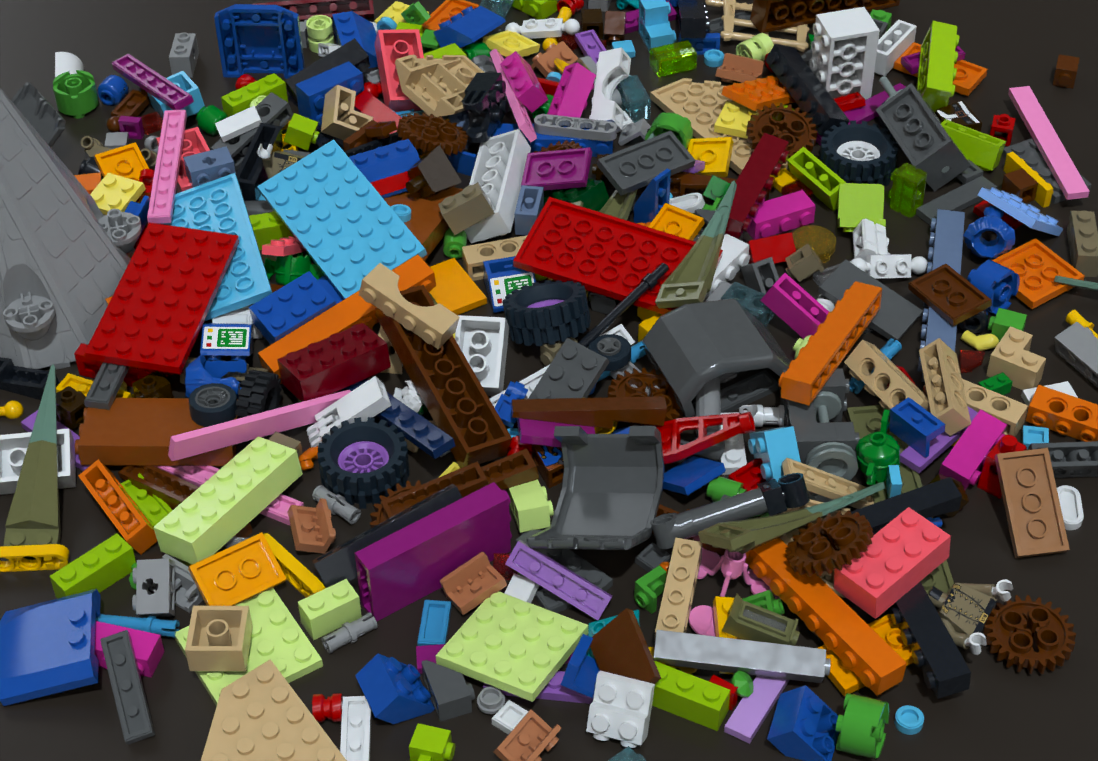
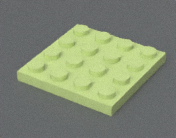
[175,588,323,706]
[436,591,589,702]

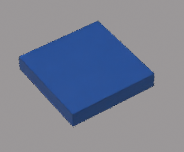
[663,456,726,495]

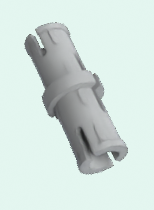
[312,485,361,524]
[321,612,378,654]

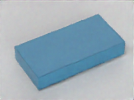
[417,600,452,646]

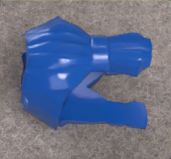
[963,206,1015,260]
[185,355,247,399]

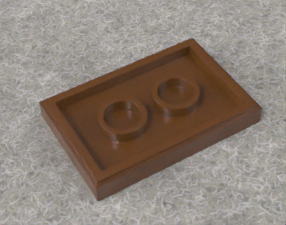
[908,264,992,326]
[590,608,661,684]

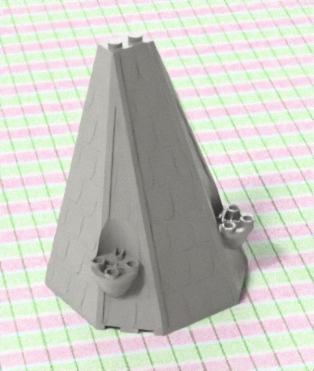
[0,88,142,370]

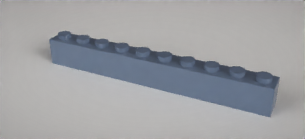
[917,209,965,382]

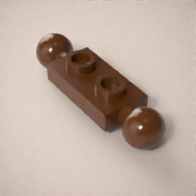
[106,87,150,133]

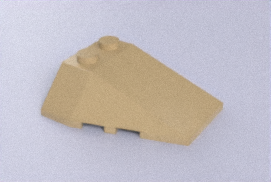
[395,55,485,117]

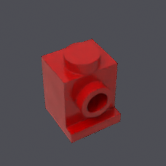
[990,114,1016,147]

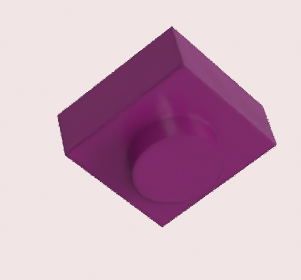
[118,116,145,140]

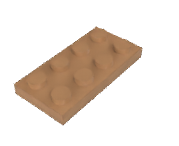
[994,448,1070,558]

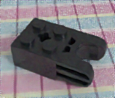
[462,73,509,143]

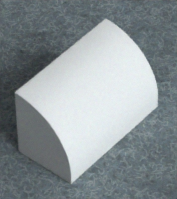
[55,52,84,78]

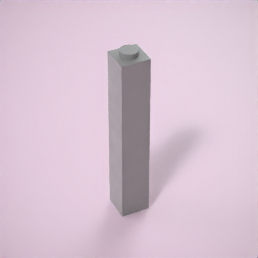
[653,630,831,683]

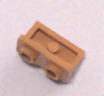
[531,41,578,77]
[715,53,765,83]
[288,498,336,554]
[440,552,507,615]
[494,709,561,761]

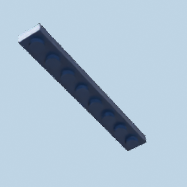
[339,378,455,459]

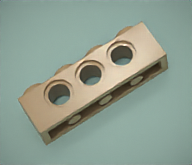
[462,235,527,281]
[919,338,971,436]
[844,340,931,413]
[923,379,1028,437]
[655,537,702,636]

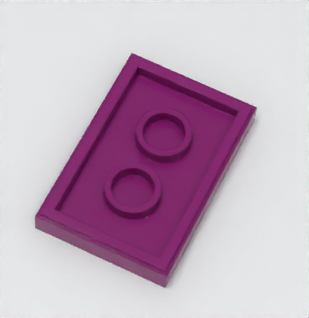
[521,147,592,190]
[517,418,596,447]

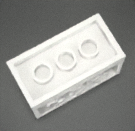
[809,7,880,100]

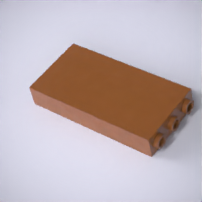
[384,187,463,261]
[75,398,238,466]

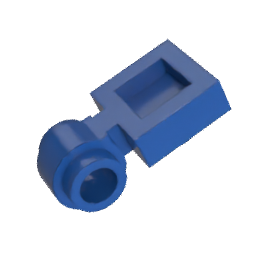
[495,381,528,428]

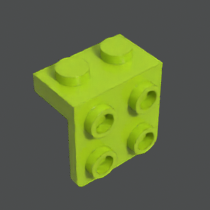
[837,183,886,233]

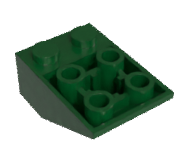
[544,178,609,212]

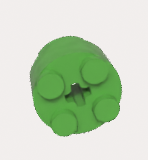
[53,70,100,119]
[645,112,693,149]
[836,693,889,759]

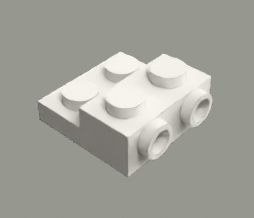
[586,671,655,748]

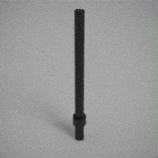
[578,263,669,348]

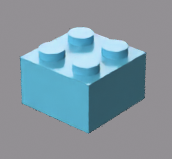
[147,71,205,119]

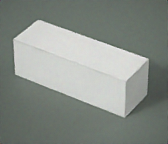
[318,43,341,57]

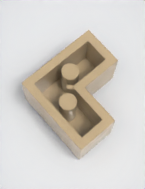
[321,85,373,140]
[986,326,1046,390]

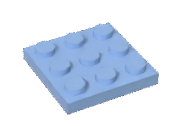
[978,187,1063,237]

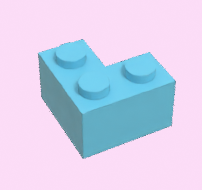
[638,0,676,55]
[748,426,801,482]

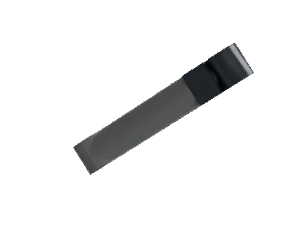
[651,473,810,549]

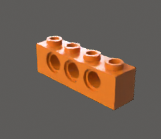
[1026,385,1098,442]
[78,459,157,555]

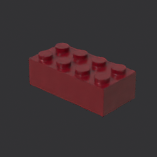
[277,323,391,402]

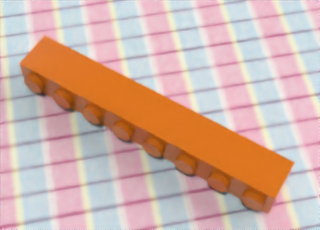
[258,254,436,384]
[779,281,882,405]
[745,538,907,695]

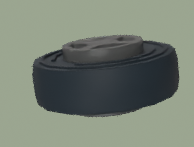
[588,334,631,371]

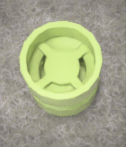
[306,15,334,53]
[736,33,774,61]

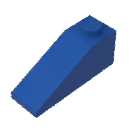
[633,168,671,223]

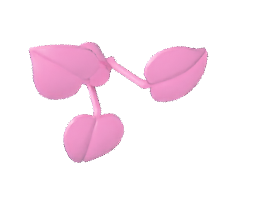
[689,548,781,636]

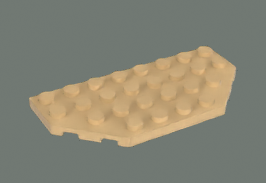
[650,78,788,175]
[201,659,347,761]

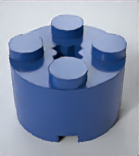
[967,259,1020,314]

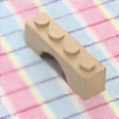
[359,263,460,349]

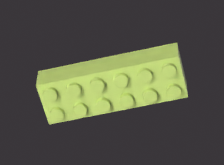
[153,436,303,564]

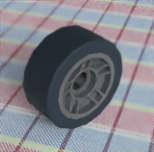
[189,383,238,427]

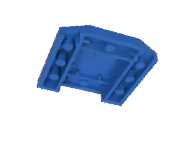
[214,4,305,79]
[0,589,101,706]

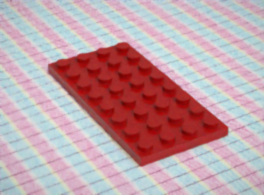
[513,197,723,315]
[85,222,239,374]

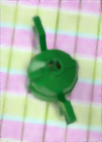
[264,252,324,286]
[856,409,900,486]

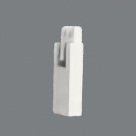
[306,376,391,447]

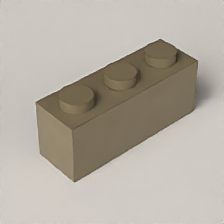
[1066,211,1098,277]

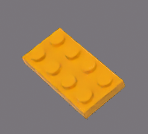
[818,614,914,696]

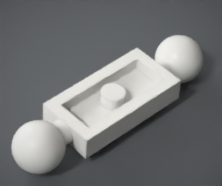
[505,18,580,39]
[850,254,928,279]

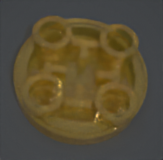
[792,225,836,263]

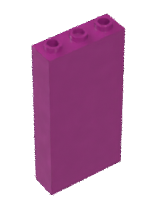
[355,482,512,622]

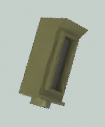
[722,594,800,646]

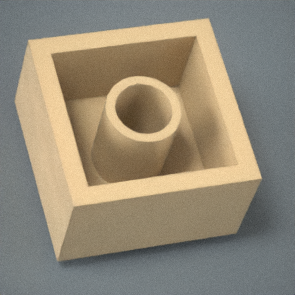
[185,606,253,671]

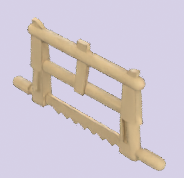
[705,0,810,52]

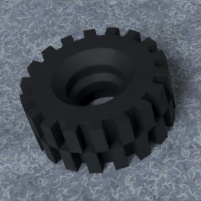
[235,370,282,419]

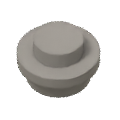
[477,686,505,714]

